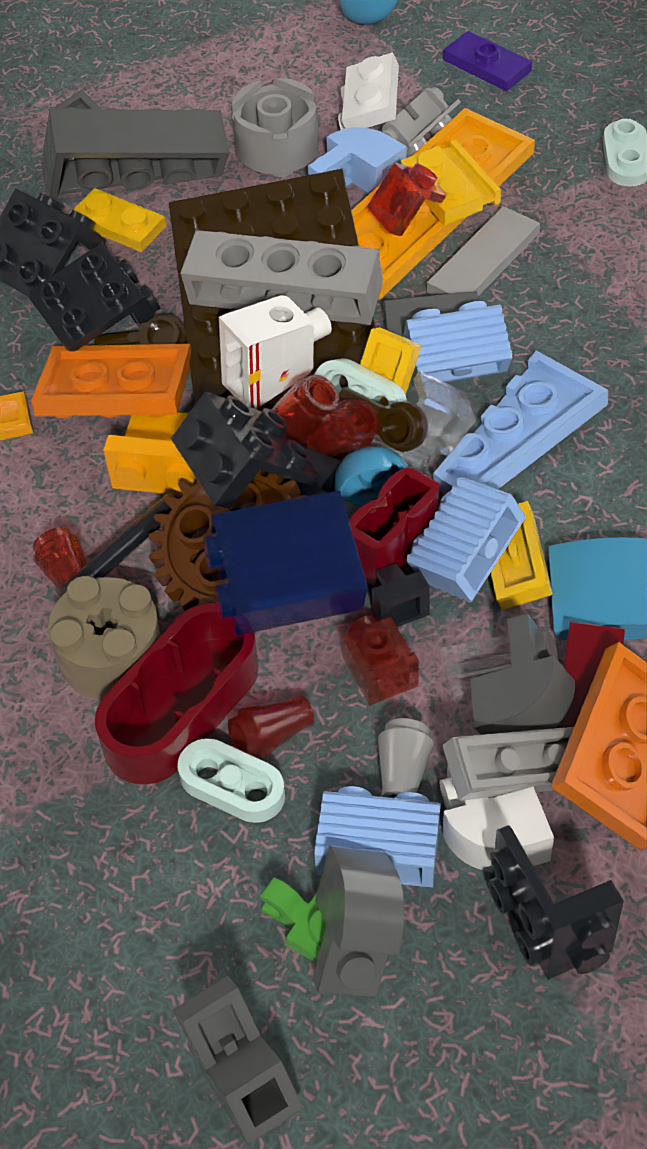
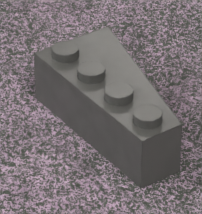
[41,107,229,201]

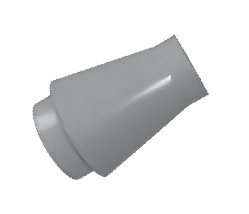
[378,718,434,798]

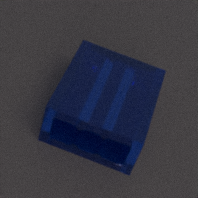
[203,490,368,636]

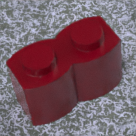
[345,467,439,587]

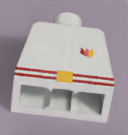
[219,295,332,409]

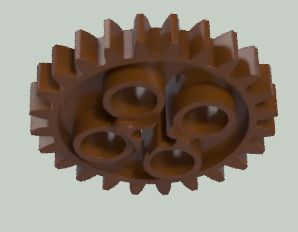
[149,470,319,622]

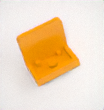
[103,412,198,496]

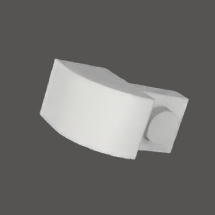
[440,763,554,872]

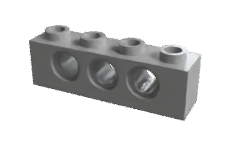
[180,230,383,325]

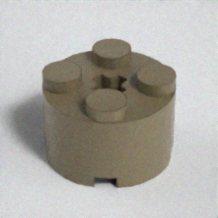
[48,576,161,700]

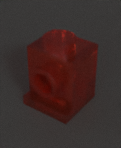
[341,616,419,706]

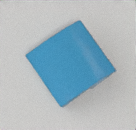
[549,537,647,640]

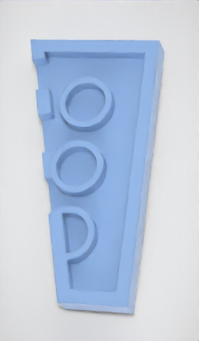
[433,350,608,494]

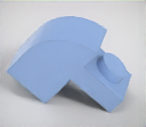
[308,128,407,193]

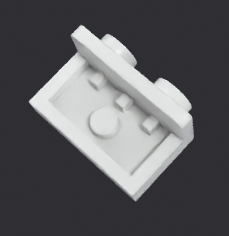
[338,52,399,130]

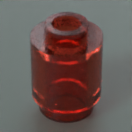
[272,375,339,444]

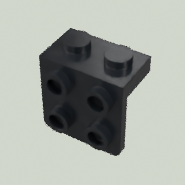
[0,188,107,297]
[29,243,160,352]
[170,391,319,509]
[488,825,624,980]

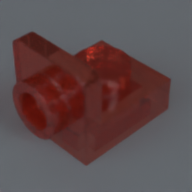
[367,162,447,236]

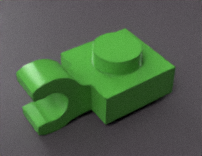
[260,878,327,963]

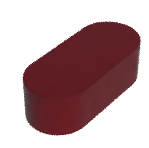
[95,603,259,784]

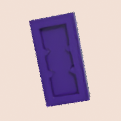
[443,31,532,92]

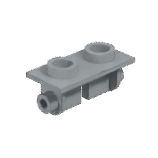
[382,87,461,158]

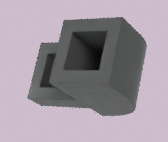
[470,613,575,735]
[312,846,404,998]
[173,976,304,1145]

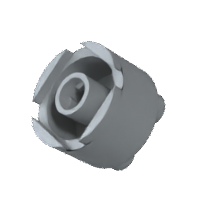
[232,78,319,177]

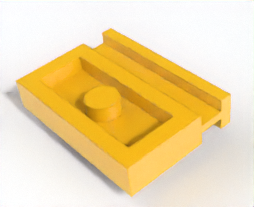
[401,139,501,226]

